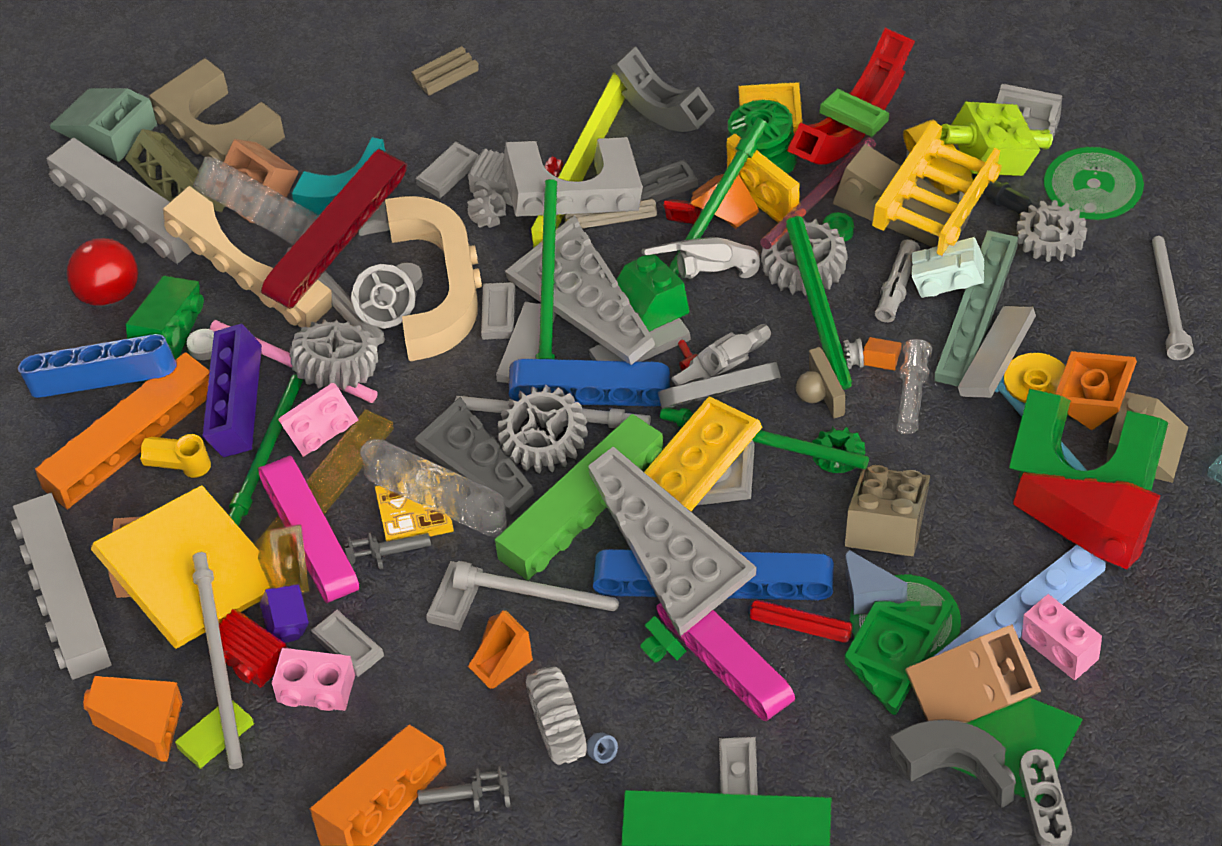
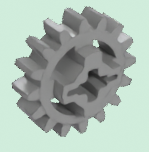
[1016,200,1087,262]

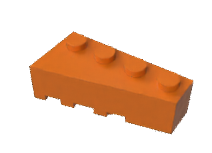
[310,724,447,846]

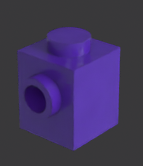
[260,584,309,643]

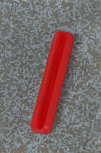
[750,600,853,643]

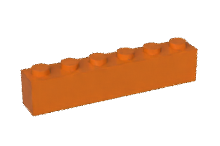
[35,352,210,510]

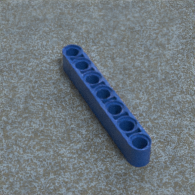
[593,550,834,600]

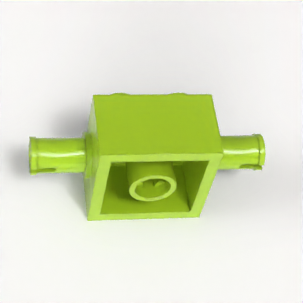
[940,102,1053,176]

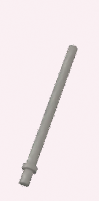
[192,552,243,769]

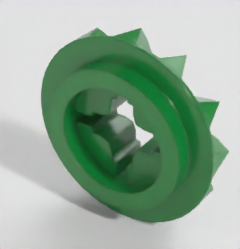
[812,426,865,473]

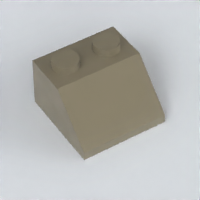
[1106,392,1188,483]

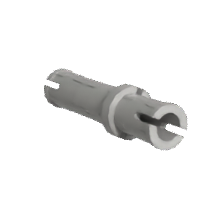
[875,239,920,323]

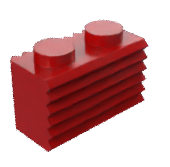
[206,609,287,688]

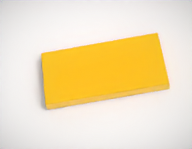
[644,396,762,511]

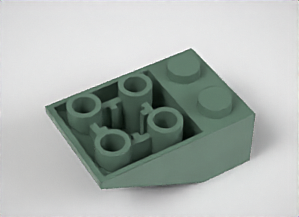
[50,88,157,162]

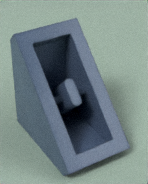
[845,550,907,615]

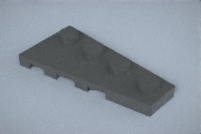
[414,397,534,515]

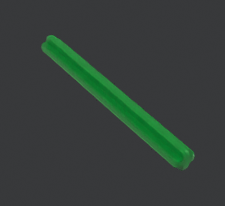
[786,216,852,390]

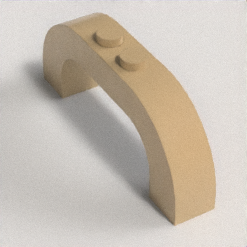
[385,196,482,361]

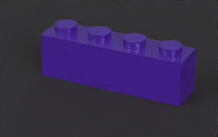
[203,323,262,458]

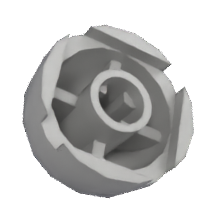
[351,264,416,328]

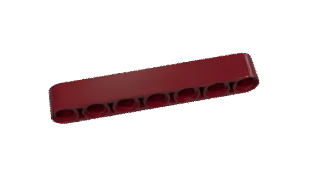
[261,149,407,309]

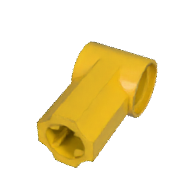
[140,434,211,478]

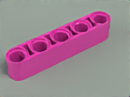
[258,456,359,603]
[656,603,795,721]

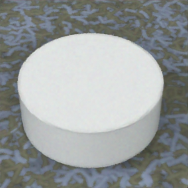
[186,329,214,360]

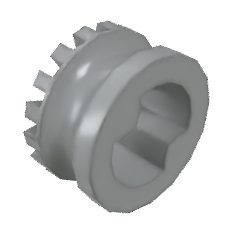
[843,338,864,369]

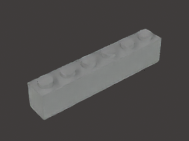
[46,137,192,264]
[11,493,112,680]

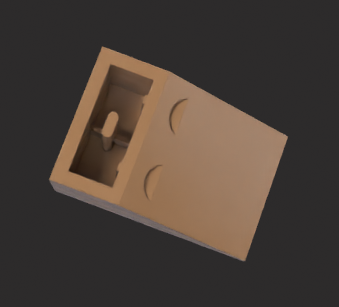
[905,624,1041,723]

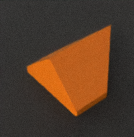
[690,174,759,229]
[468,611,533,689]

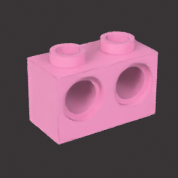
[1022,594,1102,681]
[272,648,355,711]

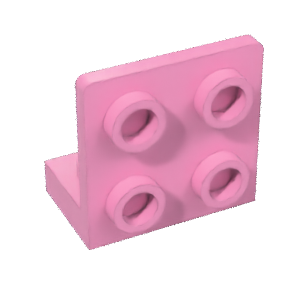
[279,383,358,457]

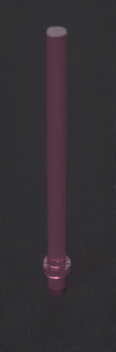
[760,138,876,249]

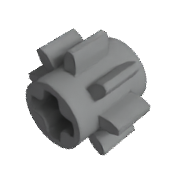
[467,189,506,228]

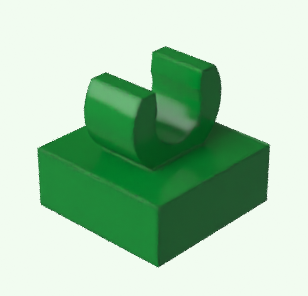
[640,616,687,663]

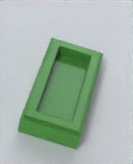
[820,89,889,137]

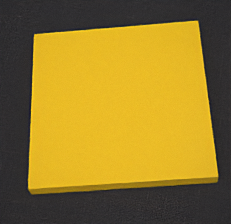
[91,485,286,649]

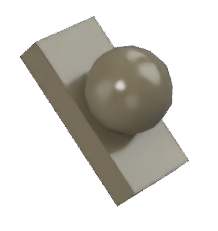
[795,347,845,419]

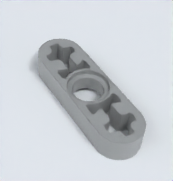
[1019,750,1072,846]

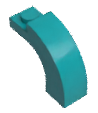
[292,137,385,218]

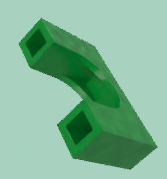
[1009,389,1169,491]

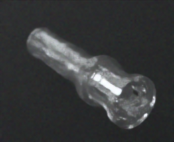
[897,339,932,434]

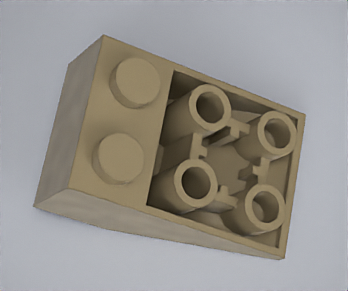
[845,465,930,556]

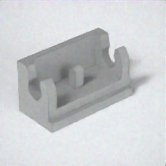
[996,84,1062,137]

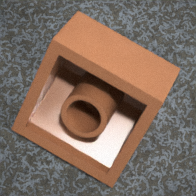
[213,139,299,223]

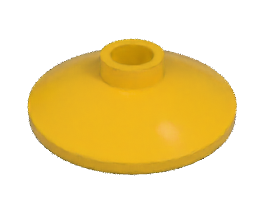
[1003,353,1066,403]

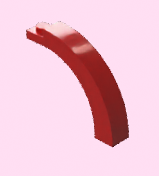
[787,28,915,165]

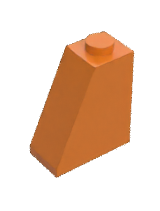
[83,676,183,762]

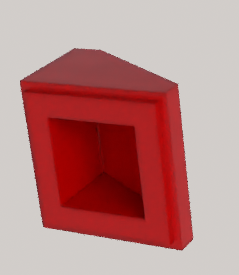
[664,199,701,224]

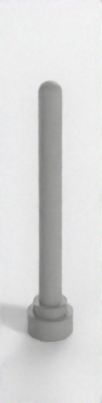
[1152,236,1194,360]
[453,561,619,611]

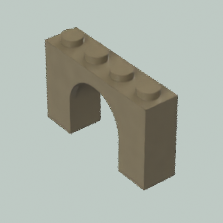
[149,58,285,169]

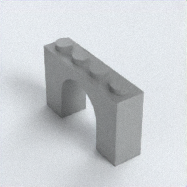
[503,137,643,216]

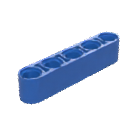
[18,334,177,398]
[509,359,670,406]

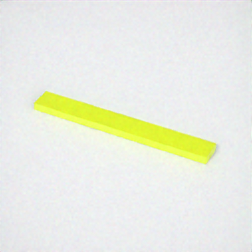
[531,72,626,248]

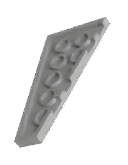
[505,215,655,365]
[588,447,756,636]

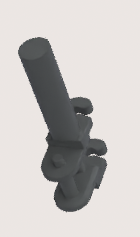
[344,532,431,570]
[418,765,511,812]

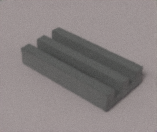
[639,159,698,202]

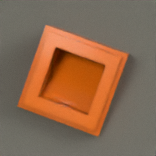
[863,337,902,371]

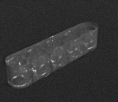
[193,157,319,244]
[360,439,507,535]

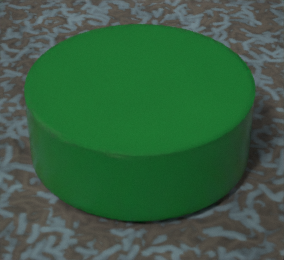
[822,212,854,242]

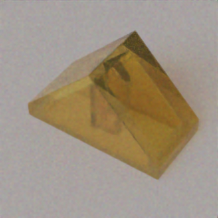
[257,524,309,593]

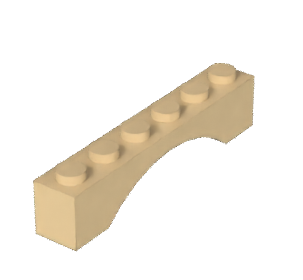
[163,186,332,327]

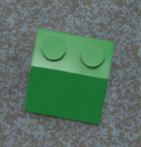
[616,254,689,332]

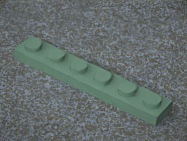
[935,230,1018,386]

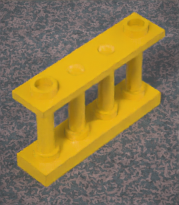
[872,122,1002,256]

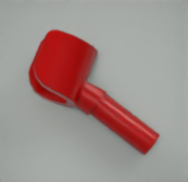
[678,340,697,371]

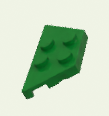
[845,601,953,716]

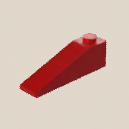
[1013,472,1161,569]

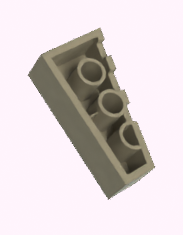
[833,144,972,247]

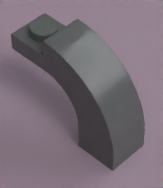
[611,46,715,132]
[890,720,1016,808]

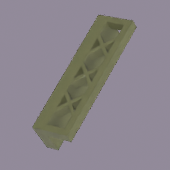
[125,129,228,212]

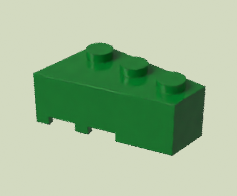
[126,276,204,381]

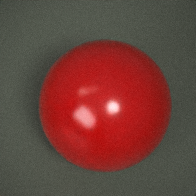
[67,238,138,306]

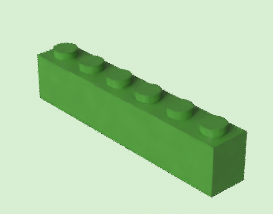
[495,414,664,581]

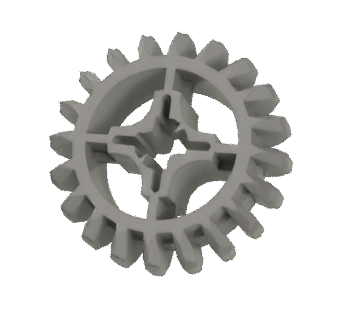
[761,218,847,296]
[290,319,378,390]
[498,385,588,474]
[526,666,587,765]

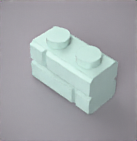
[912,237,984,298]

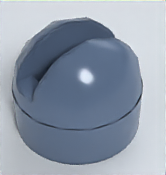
[586,732,618,763]

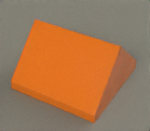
[1055,351,1137,430]

